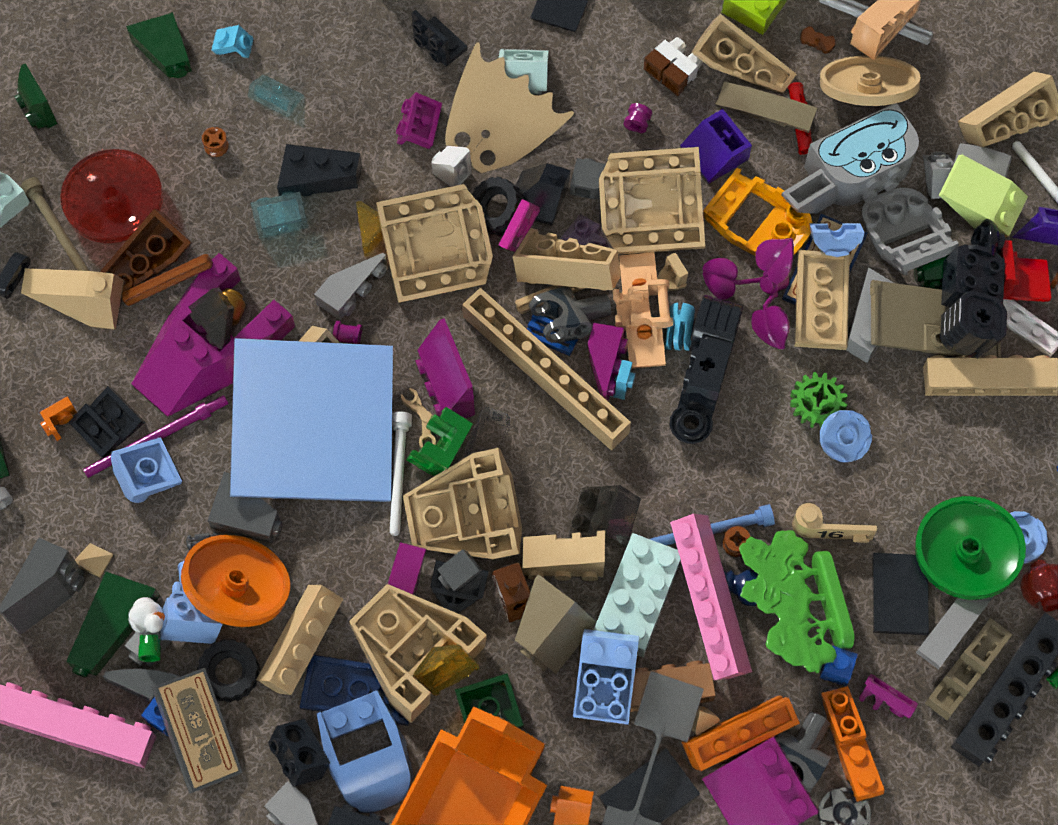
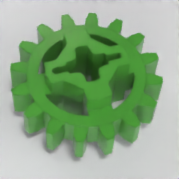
[790,372,847,428]

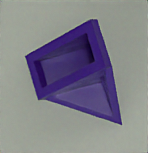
[1012,207,1058,245]

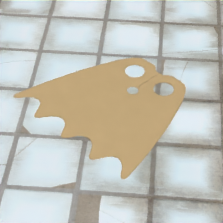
[445,42,574,173]

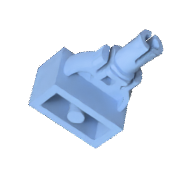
[160,561,223,644]

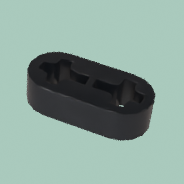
[0,252,31,299]

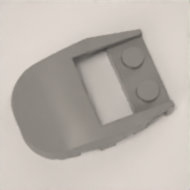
[862,188,959,276]

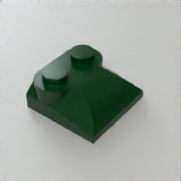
[14,63,58,130]
[455,673,524,729]

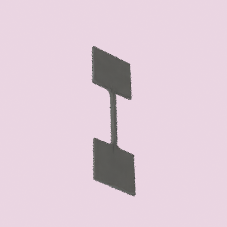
[602,671,704,825]

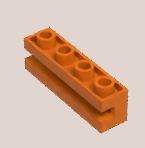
[681,695,800,771]

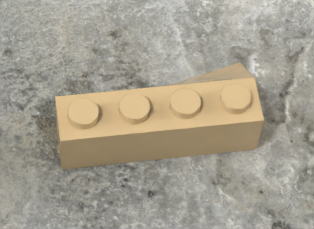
[958,72,1058,147]
[513,228,621,291]

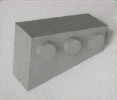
[846,267,893,363]

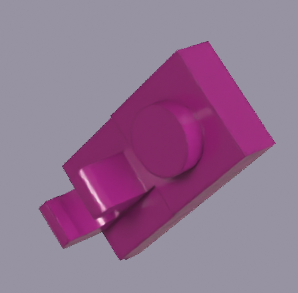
[859,674,918,719]

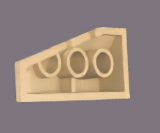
[692,14,797,93]
[21,268,124,330]

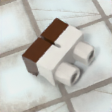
[644,37,703,96]

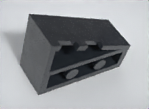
[277,144,362,201]

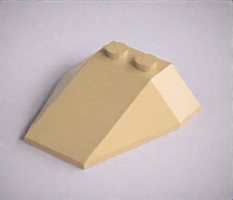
[403,448,522,559]

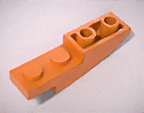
[821,686,885,801]

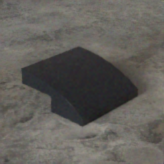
[68,386,145,458]

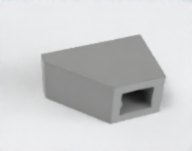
[923,151,955,199]

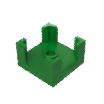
[407,407,473,476]

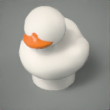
[129,597,165,633]

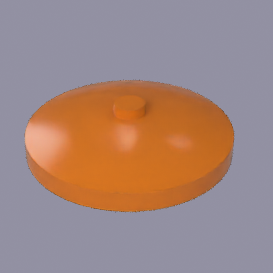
[181,535,290,627]

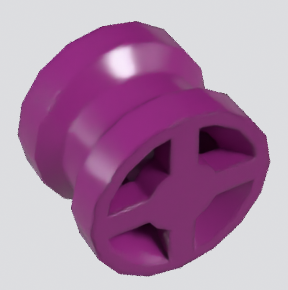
[623,103,653,133]

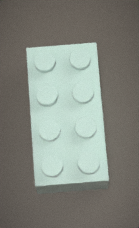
[594,533,681,658]

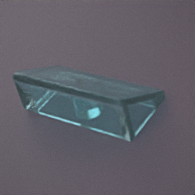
[248,75,304,118]

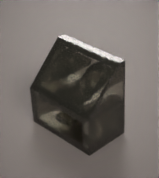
[568,485,641,548]

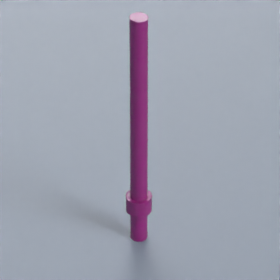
[83,395,229,478]

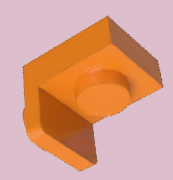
[40,396,77,441]

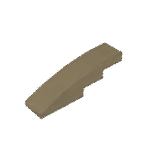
[716,82,818,133]
[925,618,1013,720]

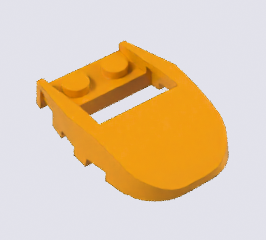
[703,168,813,256]

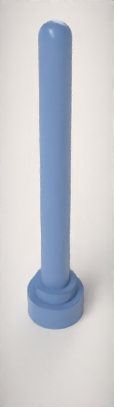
[650,504,775,546]

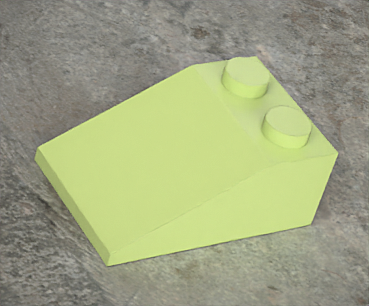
[939,154,1028,237]

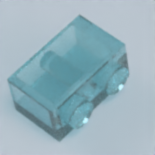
[251,192,308,239]

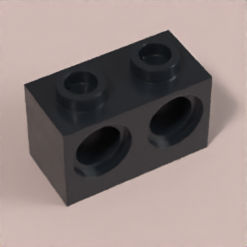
[268,719,330,787]

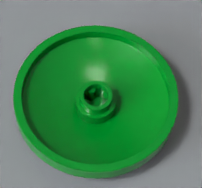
[915,496,1026,600]

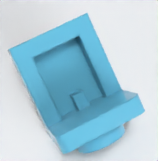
[212,25,253,58]
[610,360,636,400]

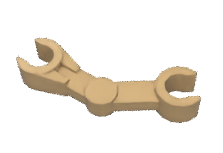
[401,388,436,449]

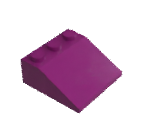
[415,318,475,419]
[702,736,819,825]

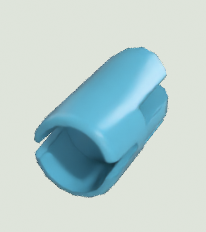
[665,303,695,351]

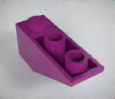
[588,323,628,402]

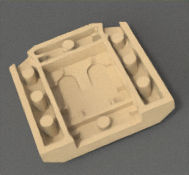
[599,147,705,255]
[376,184,493,303]

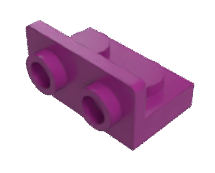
[396,92,442,149]

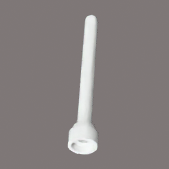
[1012,141,1058,203]
[390,412,412,536]

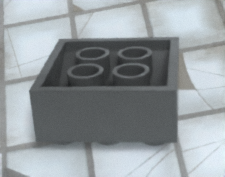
[0,538,85,634]

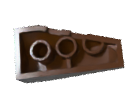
[100,209,192,293]

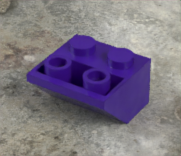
[680,109,752,184]

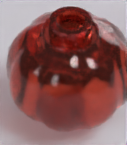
[1020,560,1058,612]

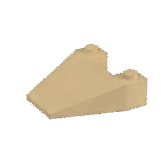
[349,584,487,723]

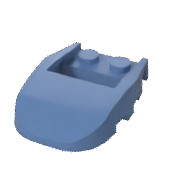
[317,690,413,813]

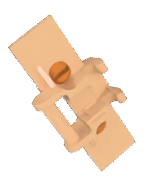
[612,252,674,369]

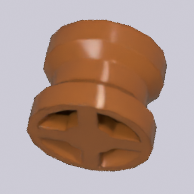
[202,127,229,157]
[723,526,751,557]

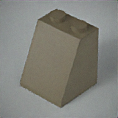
[515,574,597,674]

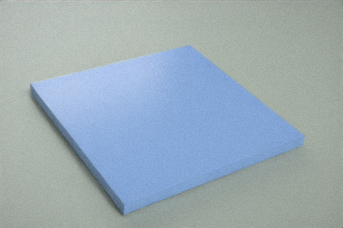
[230,338,393,502]

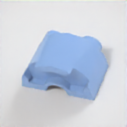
[809,223,864,257]

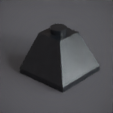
[505,163,571,226]

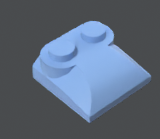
[110,437,182,503]

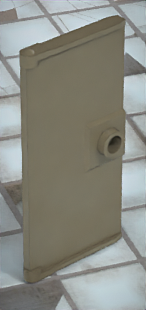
[870,280,1001,358]

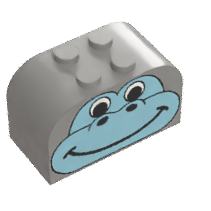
[804,103,919,206]

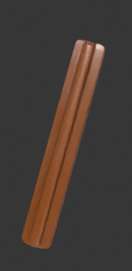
[122,254,213,306]

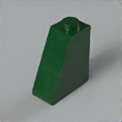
[126,12,192,78]

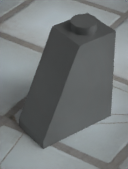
[208,472,282,543]

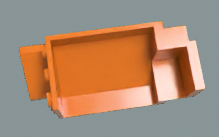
[391,707,547,825]

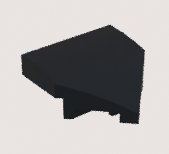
[430,560,489,614]

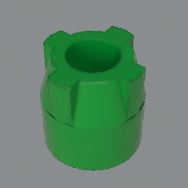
[138,634,161,662]

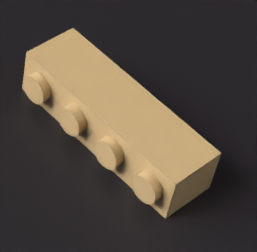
[256,585,343,695]

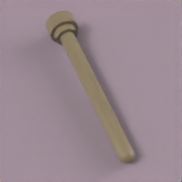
[20,177,89,271]

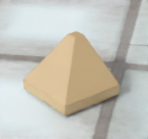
[75,543,114,578]

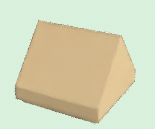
[691,706,720,735]

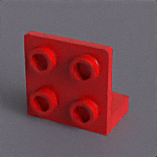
[999,240,1051,302]

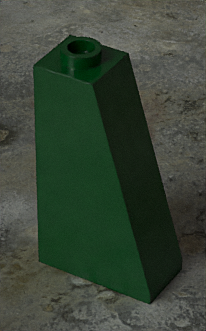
[66,572,160,678]

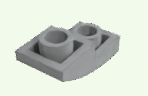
[954,143,1012,177]

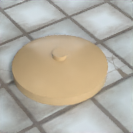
[820,56,921,106]

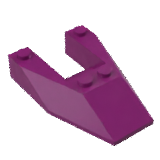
[131,253,295,417]

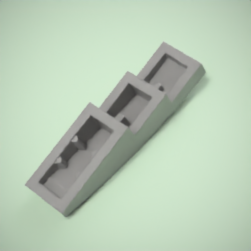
[916,596,994,669]

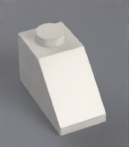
[432,146,471,187]

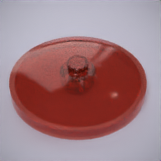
[61,149,163,243]

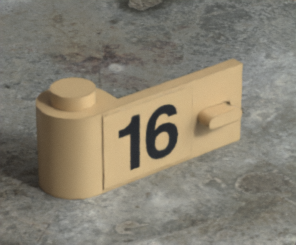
[792,503,877,543]

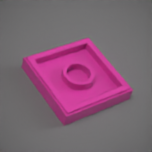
[499,199,540,252]

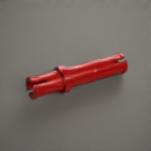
[788,82,813,155]

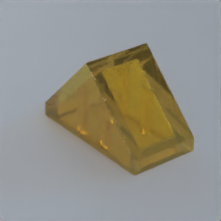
[356,201,383,257]

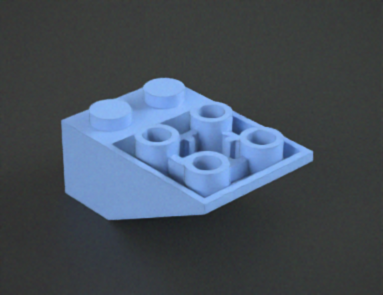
[573,629,639,724]

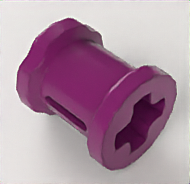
[333,321,363,344]

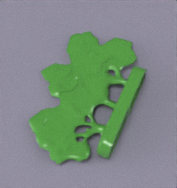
[739,530,854,673]

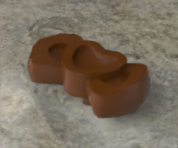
[800,26,836,54]

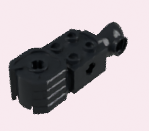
[940,219,1007,359]
[669,295,743,444]

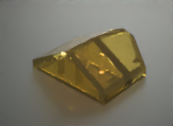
[414,644,480,696]

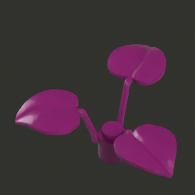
[702,238,794,349]

